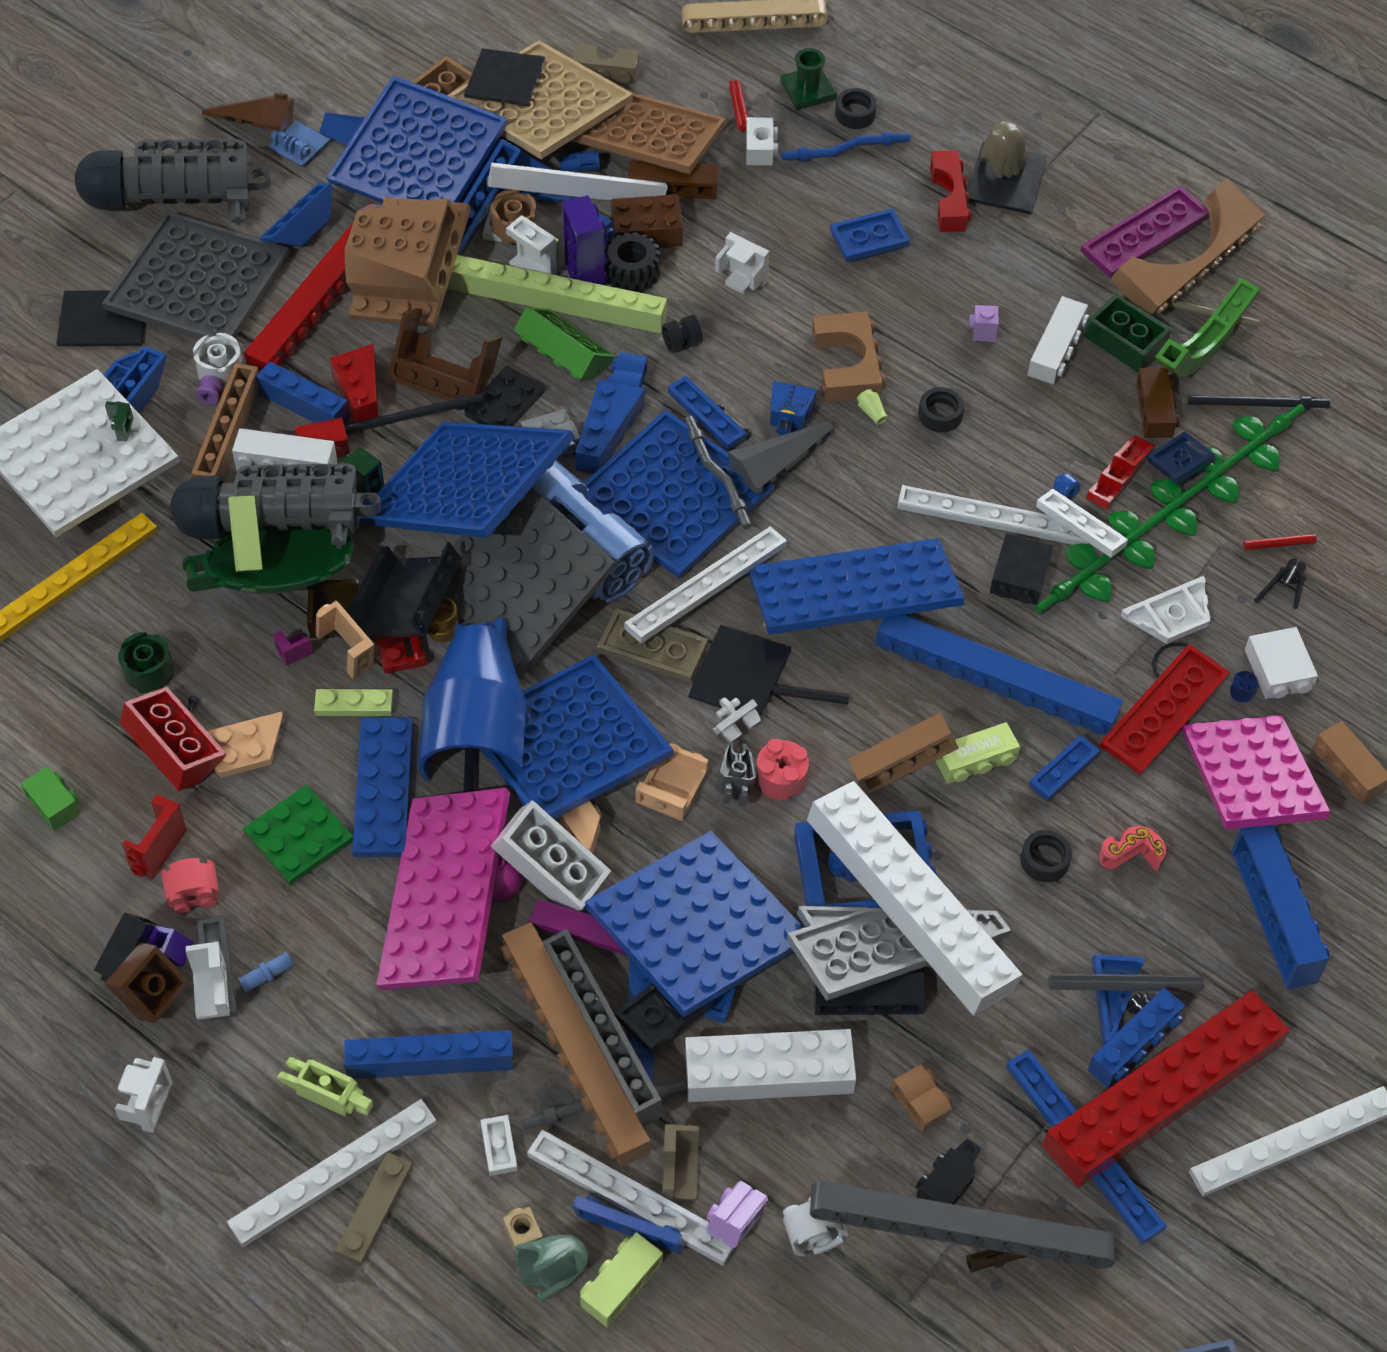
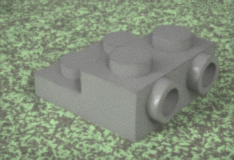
[520,409,580,456]

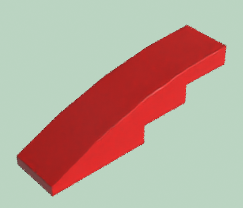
[1086,435,1155,510]

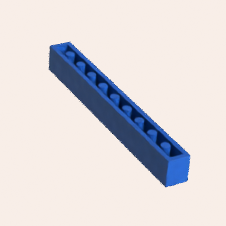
[875,615,1123,736]

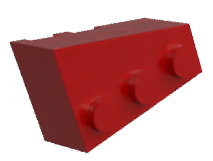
[329,344,379,422]

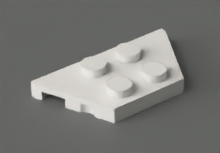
[1121,576,1210,644]

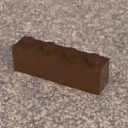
[628,160,718,200]

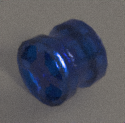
[1229,671,1258,703]

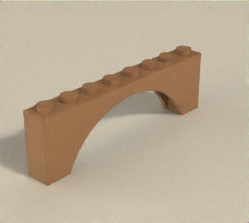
[1110,178,1265,316]

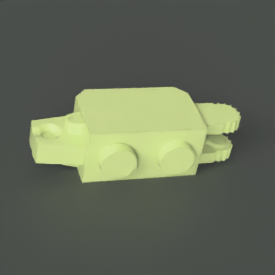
[277,1057,373,1117]

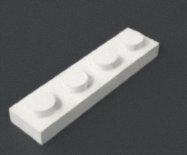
[1036,489,1128,558]

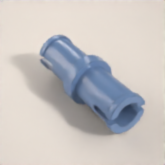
[238,951,294,994]

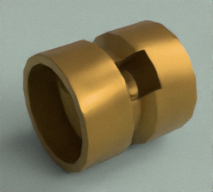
[427,597,459,643]

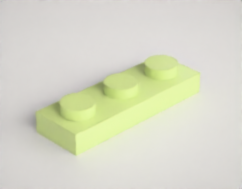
[314,689,393,716]

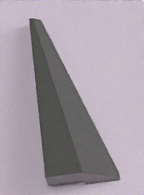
[728,421,834,494]

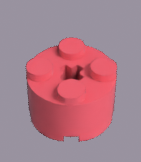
[756,739,809,800]
[161,858,220,914]

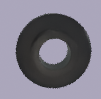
[1128,992,1151,1015]

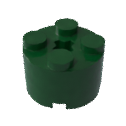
[118,632,174,693]

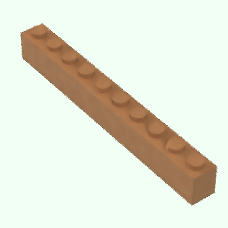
[500,922,651,1167]

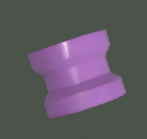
[195,375,224,405]

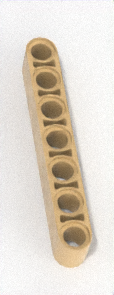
[681,0,828,33]

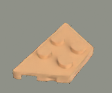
[207,712,284,778]

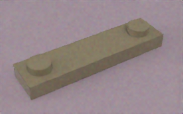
[335,1152,413,1266]

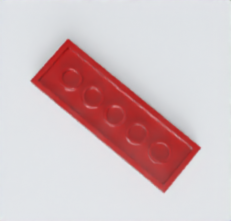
[1099,644,1230,776]

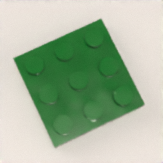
[243,784,353,886]

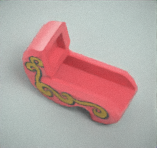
[1099,825,1166,872]

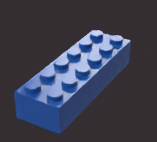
[1231,825,1330,990]

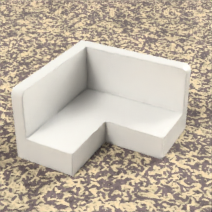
[186,942,230,1020]

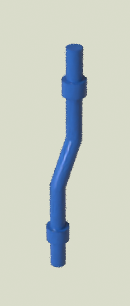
[781,132,910,161]

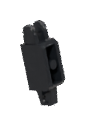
[916,1139,981,1205]

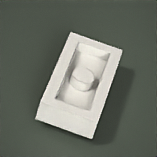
[480,1115,518,1176]

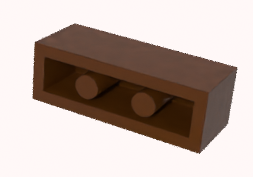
[1136,368,1179,438]

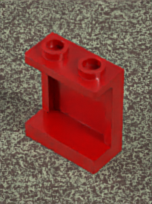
[122,794,187,880]

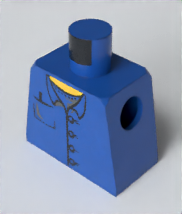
[770,381,817,436]

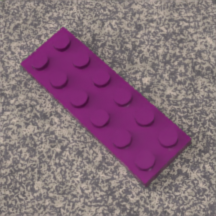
[1080,185,1210,278]

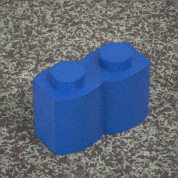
[607,352,647,388]

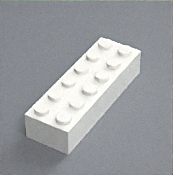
[685,1029,856,1102]

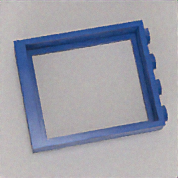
[794,810,937,908]

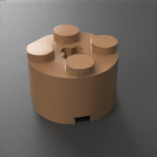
[490,190,537,244]

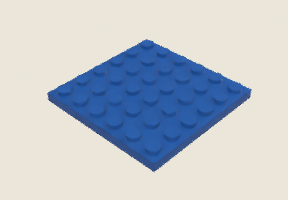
[326,75,508,204]
[584,410,774,579]
[480,655,674,819]
[585,831,804,1018]

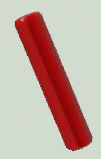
[729,80,748,132]

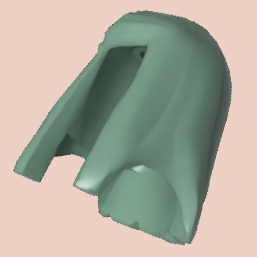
[514,1234,588,1302]

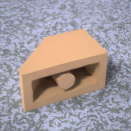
[560,801,602,854]

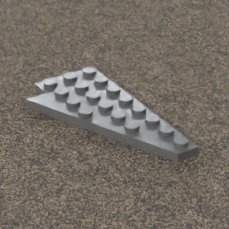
[786,906,1011,1001]

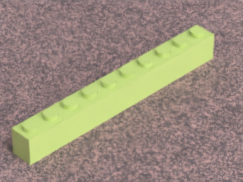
[447,255,667,333]

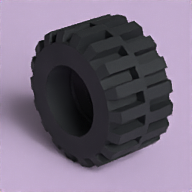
[604,232,660,293]

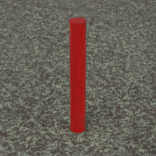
[1243,534,1317,550]

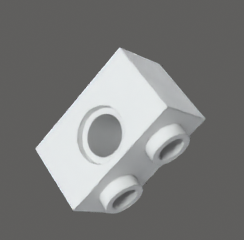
[746,117,778,166]

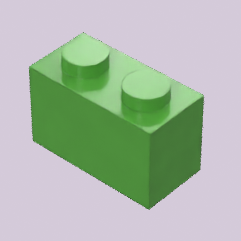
[21,766,80,831]

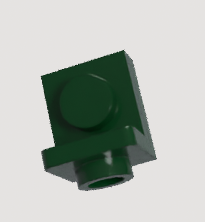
[105,401,134,441]

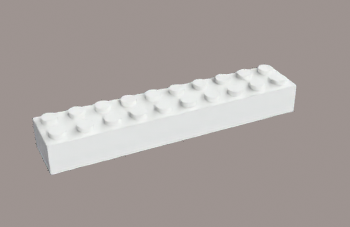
[807,781,1023,1016]

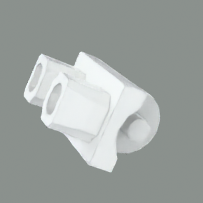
[713,698,761,742]

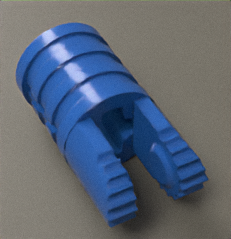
[559,150,600,172]

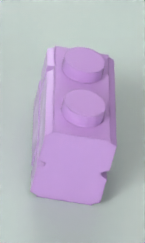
[706,1181,768,1249]

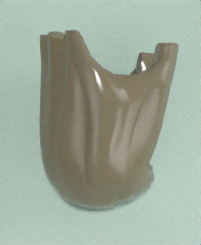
[980,121,1026,178]

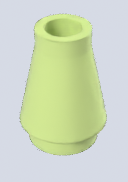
[857,389,888,425]

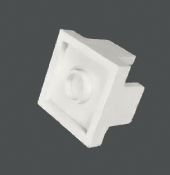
[715,232,769,294]
[115,1057,173,1133]

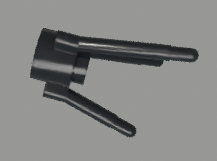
[1254,559,1306,609]

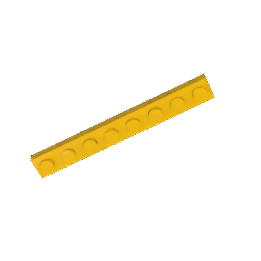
[0,512,158,643]

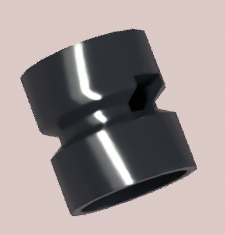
[661,315,703,353]

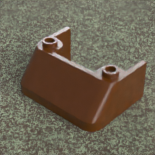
[389,308,502,401]

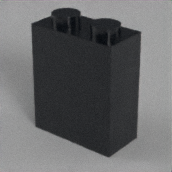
[990,533,1054,605]

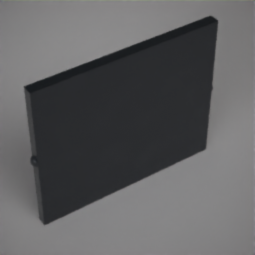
[464,48,546,106]
[968,142,1047,214]
[56,290,144,346]
[688,625,790,718]

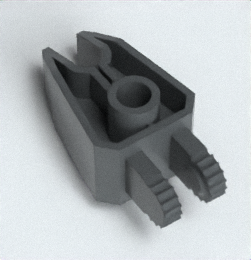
[715,741,756,806]

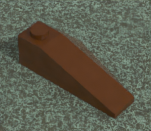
[202,93,295,131]

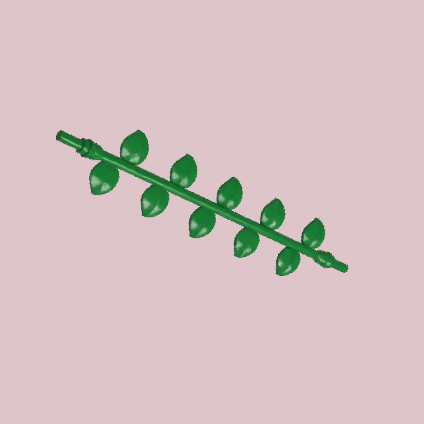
[1034,404,1305,614]

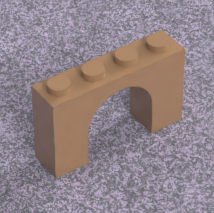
[812,311,885,403]

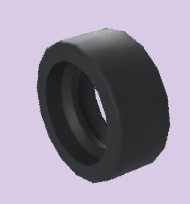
[835,88,877,129]
[918,387,964,433]
[1020,830,1072,882]

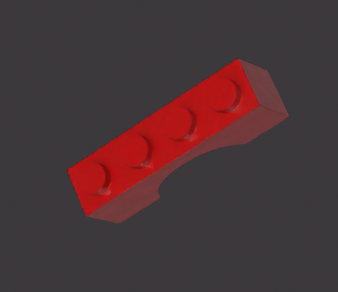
[930,150,971,232]

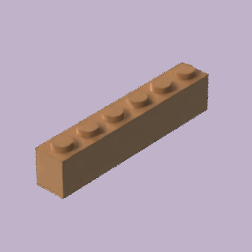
[191,363,259,479]

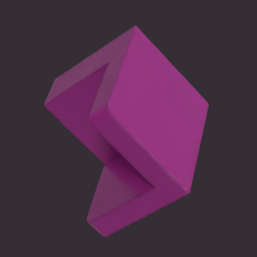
[273,630,314,666]

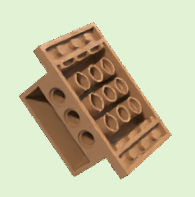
[345,197,471,327]

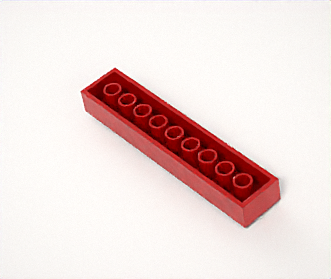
[1042,990,1290,1189]

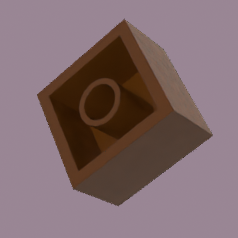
[104,943,190,1024]

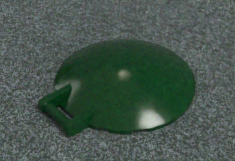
[182,526,354,594]

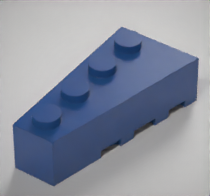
[576,380,645,473]

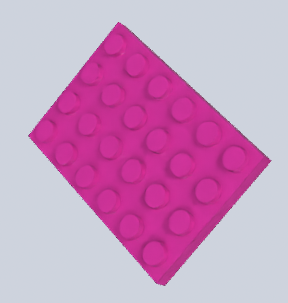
[1182,715,1330,830]

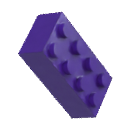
[562,195,607,285]

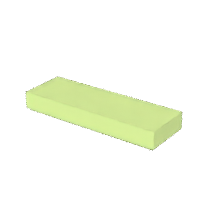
[228,496,262,572]

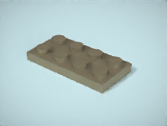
[597,608,709,683]

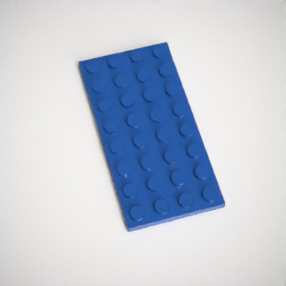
[748,538,964,635]

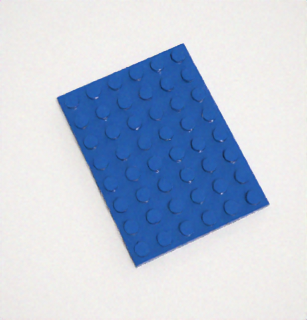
[359,422,575,538]

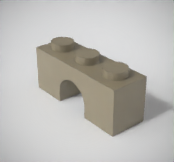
[572,44,639,84]

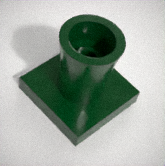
[780,48,837,111]

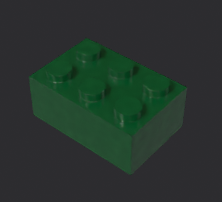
[1084,293,1172,372]

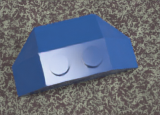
[259,183,333,247]
[104,347,167,413]

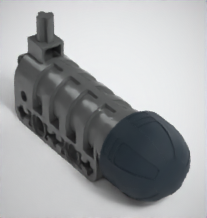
[74,139,271,225]
[170,463,381,549]

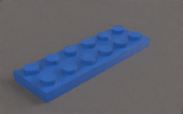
[352,718,413,857]

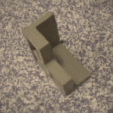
[662,1125,699,1201]

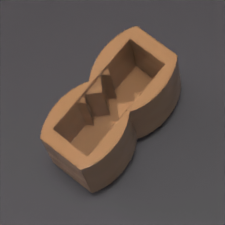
[891,1064,952,1132]

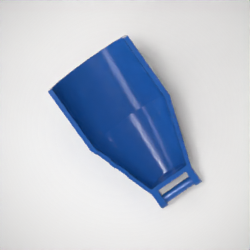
[417,618,526,781]

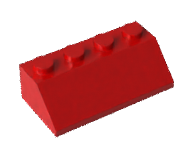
[120,687,226,792]

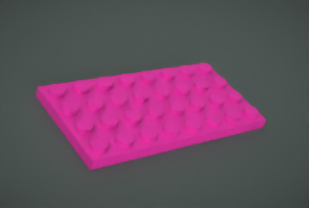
[376,788,510,990]

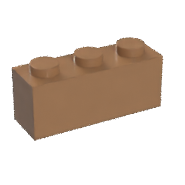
[1313,721,1387,804]

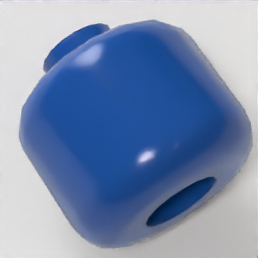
[1053,473,1081,500]

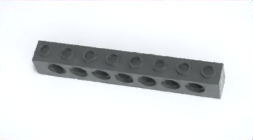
[543,929,667,1127]

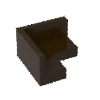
[307,579,360,638]

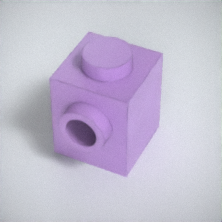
[969,305,999,342]

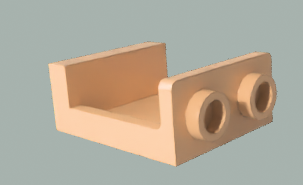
[635,743,709,821]

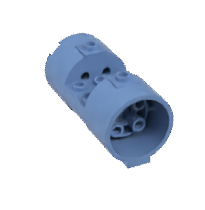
[532,460,654,603]

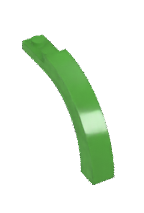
[1155,277,1260,377]

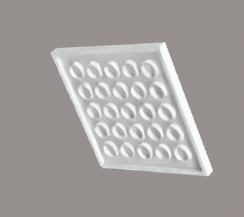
[0,369,180,537]

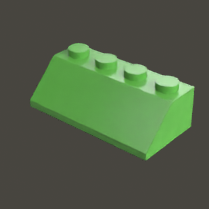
[514,306,617,381]

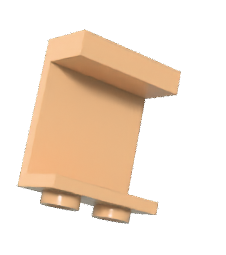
[316,601,374,680]

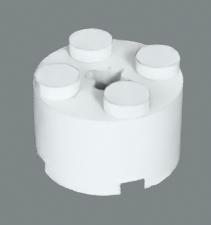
[193,333,244,390]
[783,1197,849,1256]

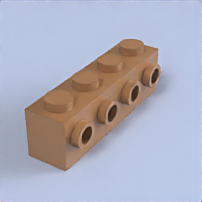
[848,712,959,795]

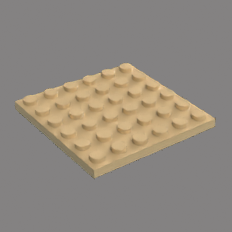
[447,40,633,159]

